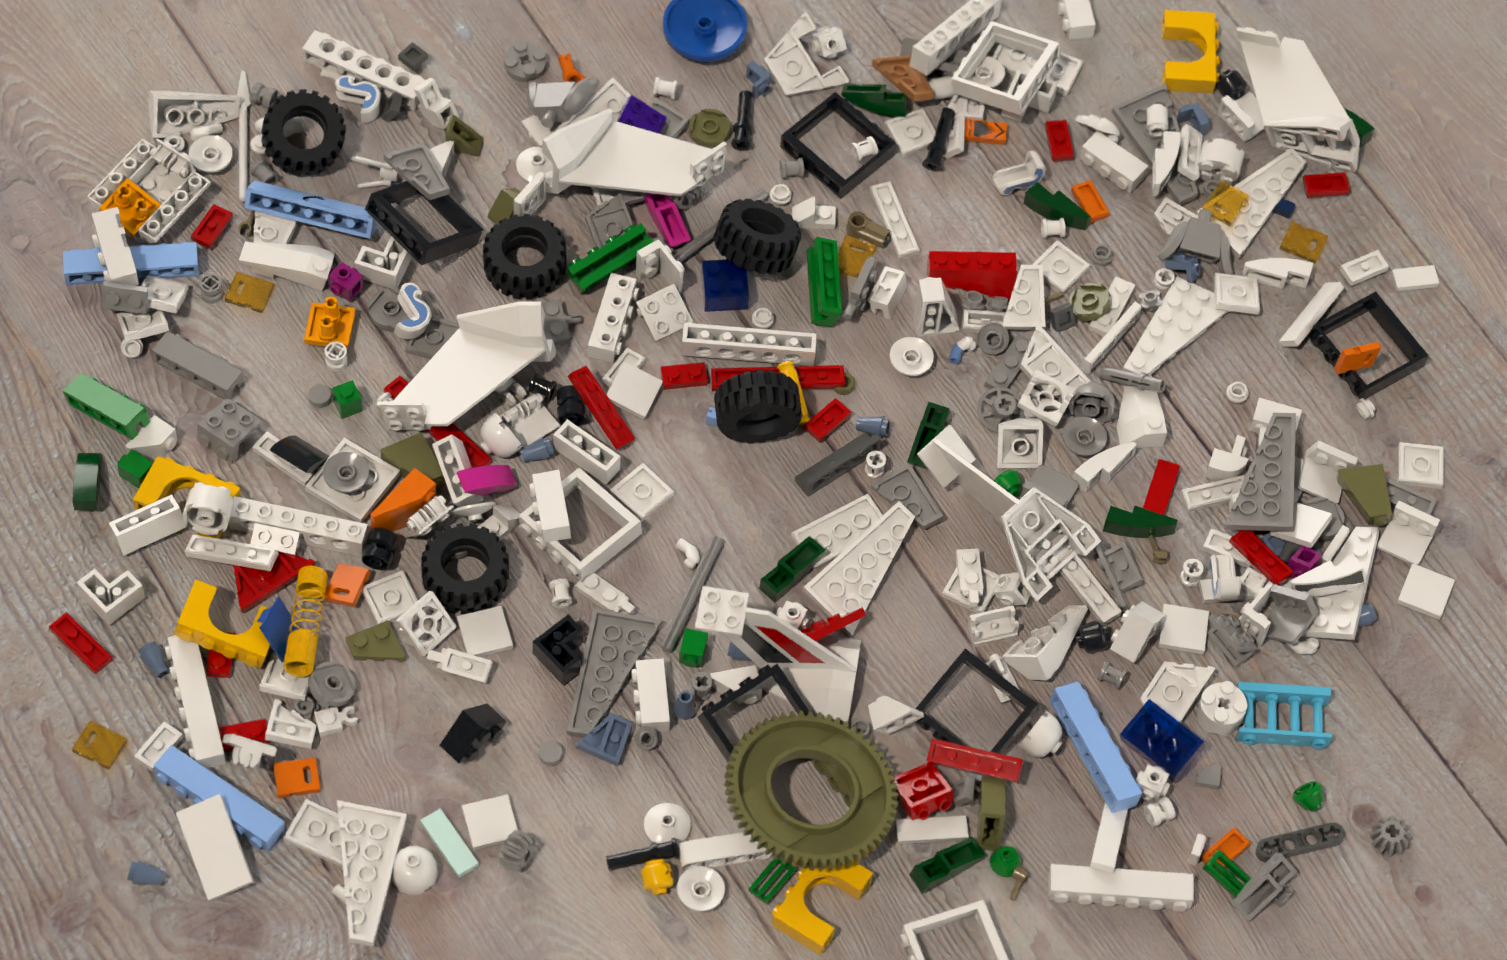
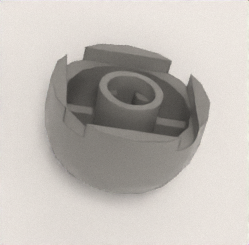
[1069,382,1115,425]

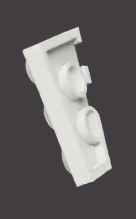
[1003,265,1046,330]

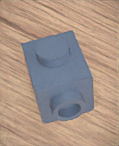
[746,60,771,99]
[1177,103,1210,136]
[1166,252,1201,282]

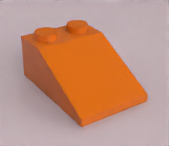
[370,468,437,532]

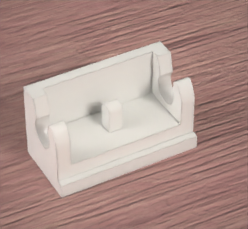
[867,266,908,319]
[967,605,1019,647]

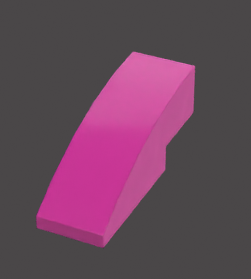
[644,193,691,248]
[456,465,518,496]

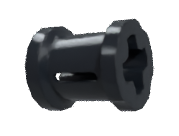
[528,373,557,400]

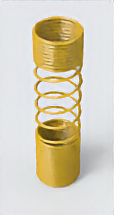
[283,566,328,677]

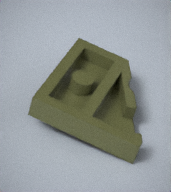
[345,621,406,662]

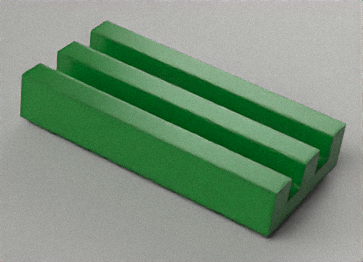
[1202,849,1251,898]
[749,858,797,905]

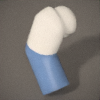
[948,337,977,364]

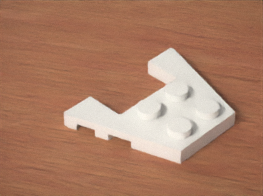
[763,12,850,97]

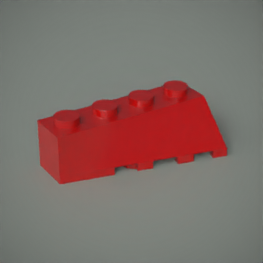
[927,251,1017,302]

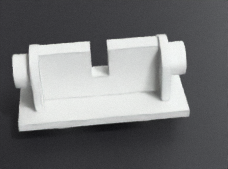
[250,523,300,555]
[985,654,1019,704]

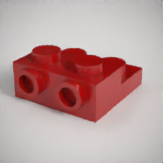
[893,763,954,821]

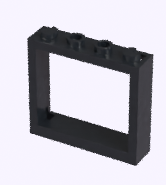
[780,92,896,199]
[365,181,483,265]
[1309,291,1429,400]
[915,648,1039,754]
[697,664,809,762]

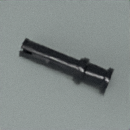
[731,90,753,151]
[922,107,955,171]
[606,837,680,871]

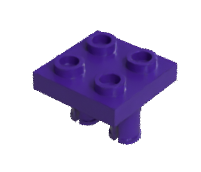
[617,94,667,134]

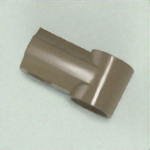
[846,211,890,248]

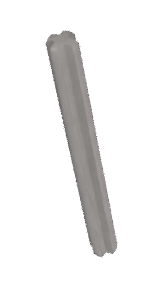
[672,188,769,264]
[661,536,723,652]

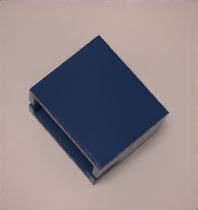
[1275,198,1296,219]

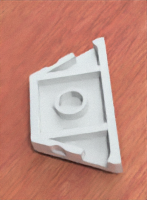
[1019,325,1091,399]
[1140,661,1215,742]

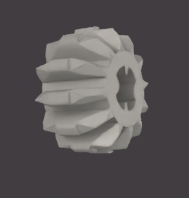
[1370,815,1411,857]
[499,830,536,872]

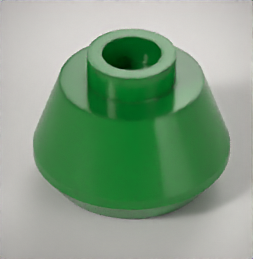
[994,470,1022,497]
[1293,781,1324,811]
[990,846,1022,877]

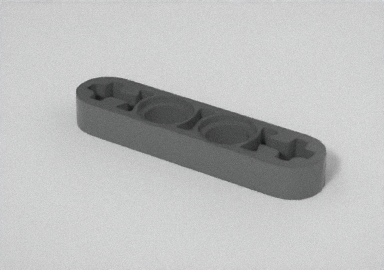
[1255,822,1345,862]

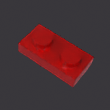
[1045,120,1074,161]
[1303,172,1350,198]
[191,204,233,249]
[660,362,708,390]
[804,398,851,443]
[206,632,236,679]
[219,718,270,752]

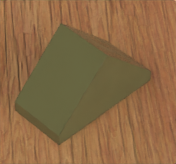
[445,115,484,156]
[488,188,521,225]

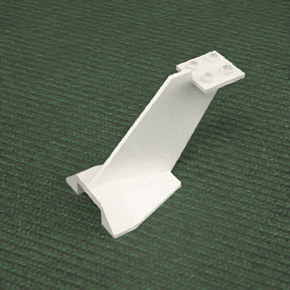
[1236,27,1360,172]
[542,109,727,196]
[378,301,556,431]
[917,425,1101,601]

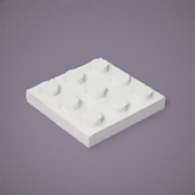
[305,438,400,523]

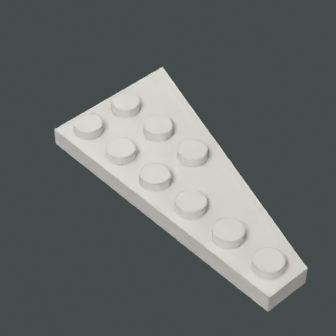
[1196,148,1306,260]
[1123,276,1231,376]
[803,501,915,638]
[1301,526,1379,640]
[337,800,407,946]

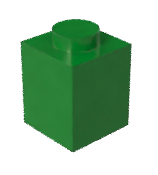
[332,380,362,419]
[118,449,153,489]
[679,628,708,667]

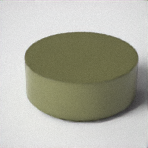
[833,373,855,395]

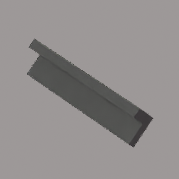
[795,432,881,497]

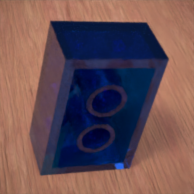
[1120,699,1205,783]

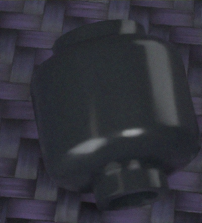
[1216,69,1247,100]
[1075,620,1111,653]

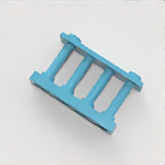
[1236,682,1332,749]

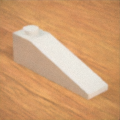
[149,91,240,138]
[1116,375,1167,448]

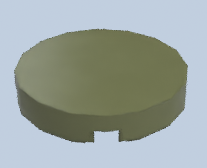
[689,109,731,148]
[1068,283,1112,321]

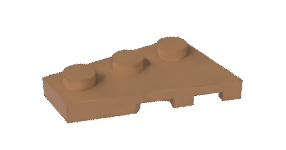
[872,55,934,102]

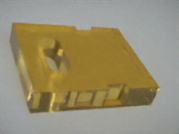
[1202,181,1249,226]
[1279,221,1328,264]
[838,235,876,278]
[225,272,274,313]
[72,720,128,770]

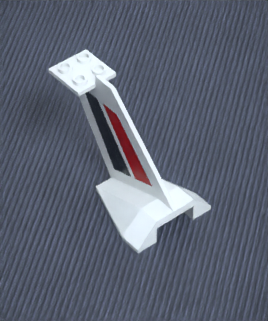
[695,586,861,723]

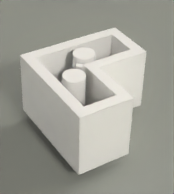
[1001,69,1058,122]
[354,236,412,289]
[76,569,145,625]
[1110,601,1165,663]

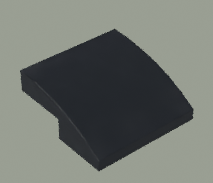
[269,435,329,473]

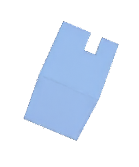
[706,407,717,427]

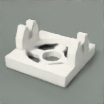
[1017,369,1075,427]
[396,591,457,657]
[222,734,277,768]

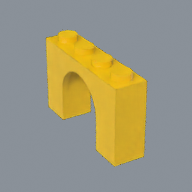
[1162,10,1220,94]
[133,456,241,539]
[173,579,270,669]
[771,861,873,955]

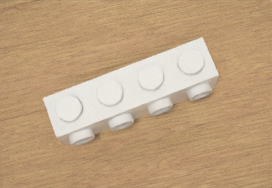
[588,273,639,363]

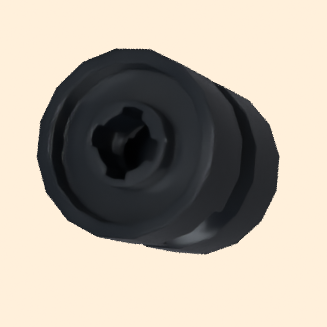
[557,385,586,426]
[361,528,399,571]

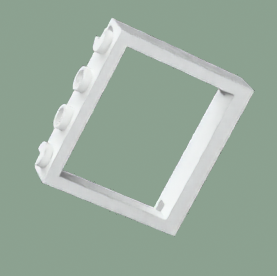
[951,21,1060,115]
[519,468,642,582]
[899,900,1008,960]

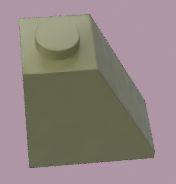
[380,432,445,491]
[1337,464,1392,526]
[977,776,1005,850]

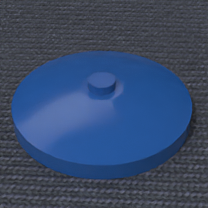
[663,0,747,62]

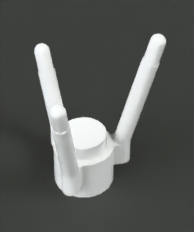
[351,156,398,188]

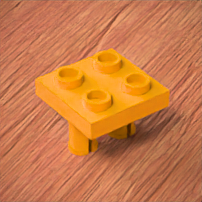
[99,178,161,238]
[304,296,356,350]

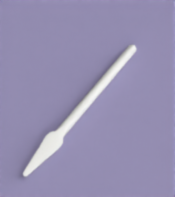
[237,71,251,202]

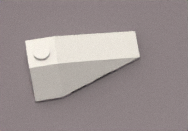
[238,242,334,291]
[1002,605,1088,681]

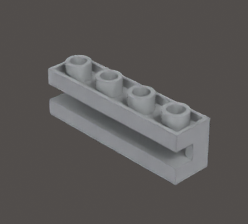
[152,331,243,400]

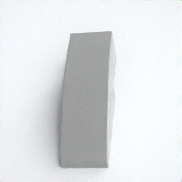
[1232,852,1297,922]

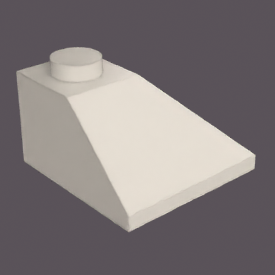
[997,418,1043,468]

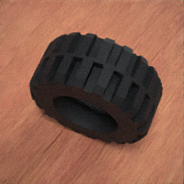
[261,89,346,176]
[714,199,801,275]
[483,214,567,299]
[714,370,802,443]
[421,523,509,614]

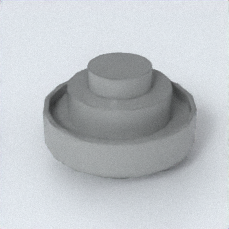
[977,321,1009,354]

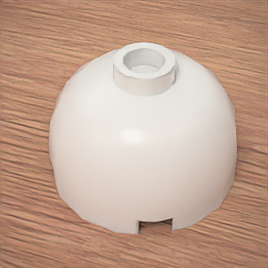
[480,412,523,458]
[1018,711,1062,757]
[391,846,438,895]

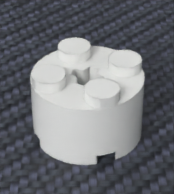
[1197,138,1245,186]
[182,482,234,535]
[1197,681,1247,736]

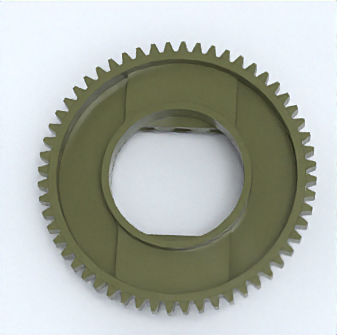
[724,710,898,871]

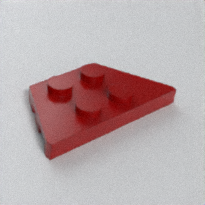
[233,551,316,613]
[799,607,866,641]

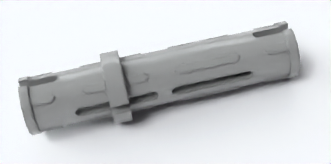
[1100,365,1166,393]

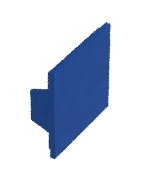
[257,597,298,662]

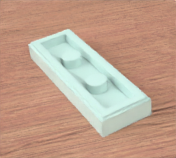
[420,808,479,878]

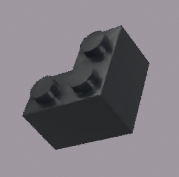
[533,614,583,685]
[439,704,507,764]

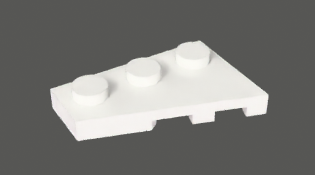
[252,211,297,278]

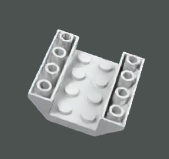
[87,138,211,244]

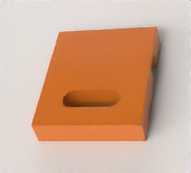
[1334,342,1381,374]
[324,563,371,607]
[273,757,320,799]

